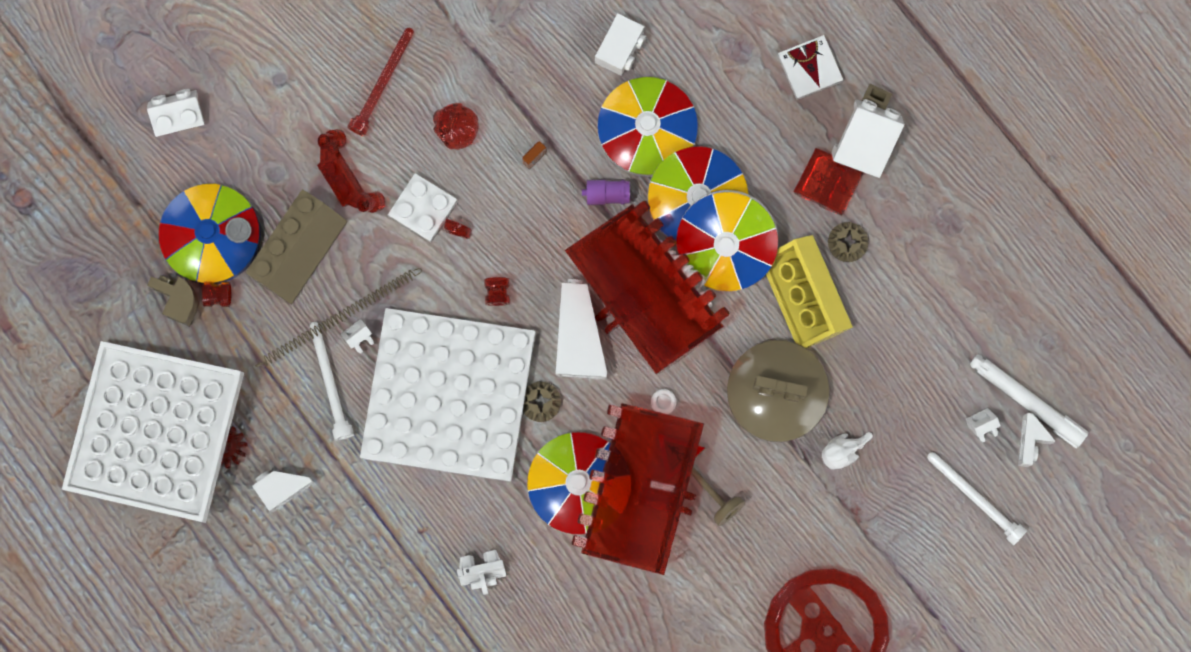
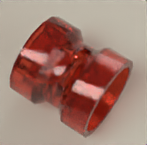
[484,277,510,306]
[202,281,232,307]

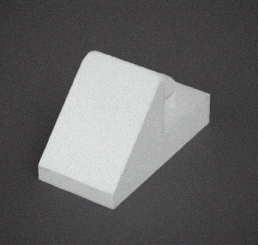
[1018,413,1055,467]

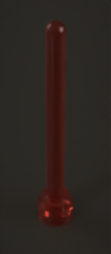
[347,28,414,136]

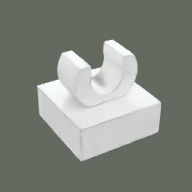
[341,319,374,353]
[965,408,1001,442]

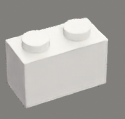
[595,13,646,76]

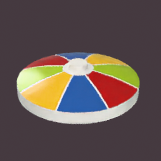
[598,77,698,177]
[647,147,748,243]
[676,190,778,291]
[527,432,630,535]

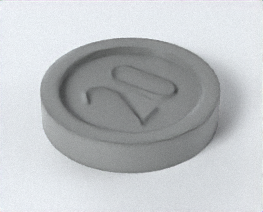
[225,217,251,243]

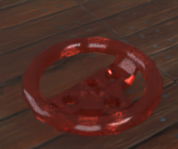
[764,568,890,652]

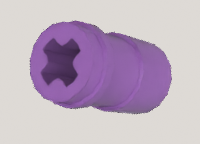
[582,180,630,205]

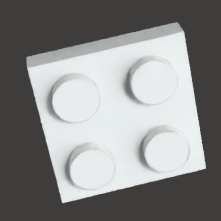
[388,173,458,243]

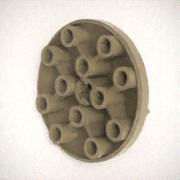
[727,340,829,442]

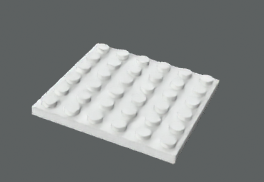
[360,308,536,482]
[62,341,244,523]

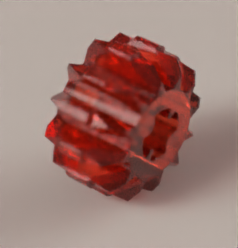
[220,426,248,469]

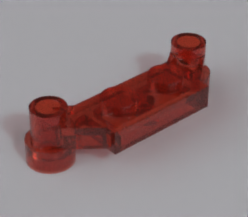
[317,129,385,213]

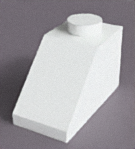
[252,471,315,512]

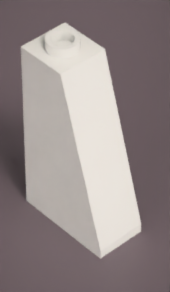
[556,279,607,380]

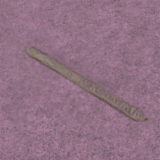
[255,268,422,367]

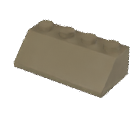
[245,189,348,305]

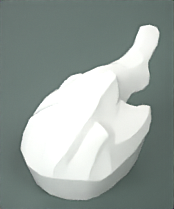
[822,432,873,470]

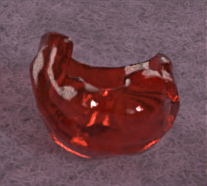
[433,103,479,151]

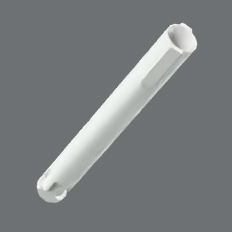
[970,355,1089,449]

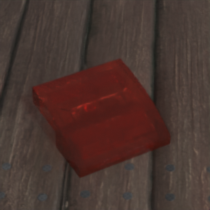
[793,148,864,216]

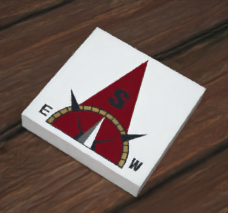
[777,35,843,100]

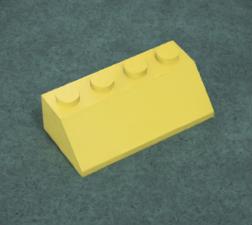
[766,235,853,348]

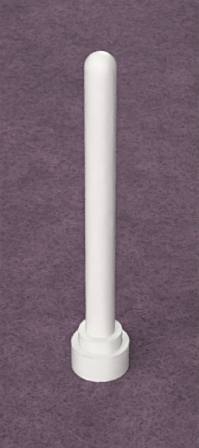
[309,322,354,441]
[927,452,1027,546]

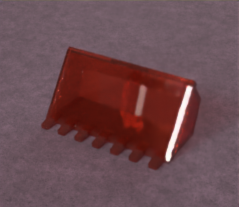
[565,200,730,375]
[572,403,704,575]

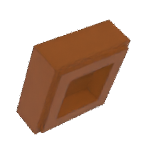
[522,141,547,170]

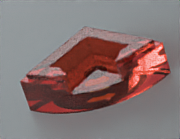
[444,219,472,239]

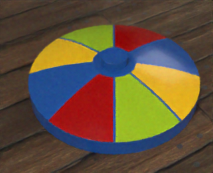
[159,184,261,285]

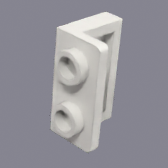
[147,89,205,137]

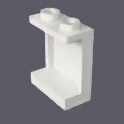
[831,99,904,178]

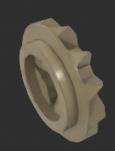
[828,222,869,262]
[523,381,561,422]

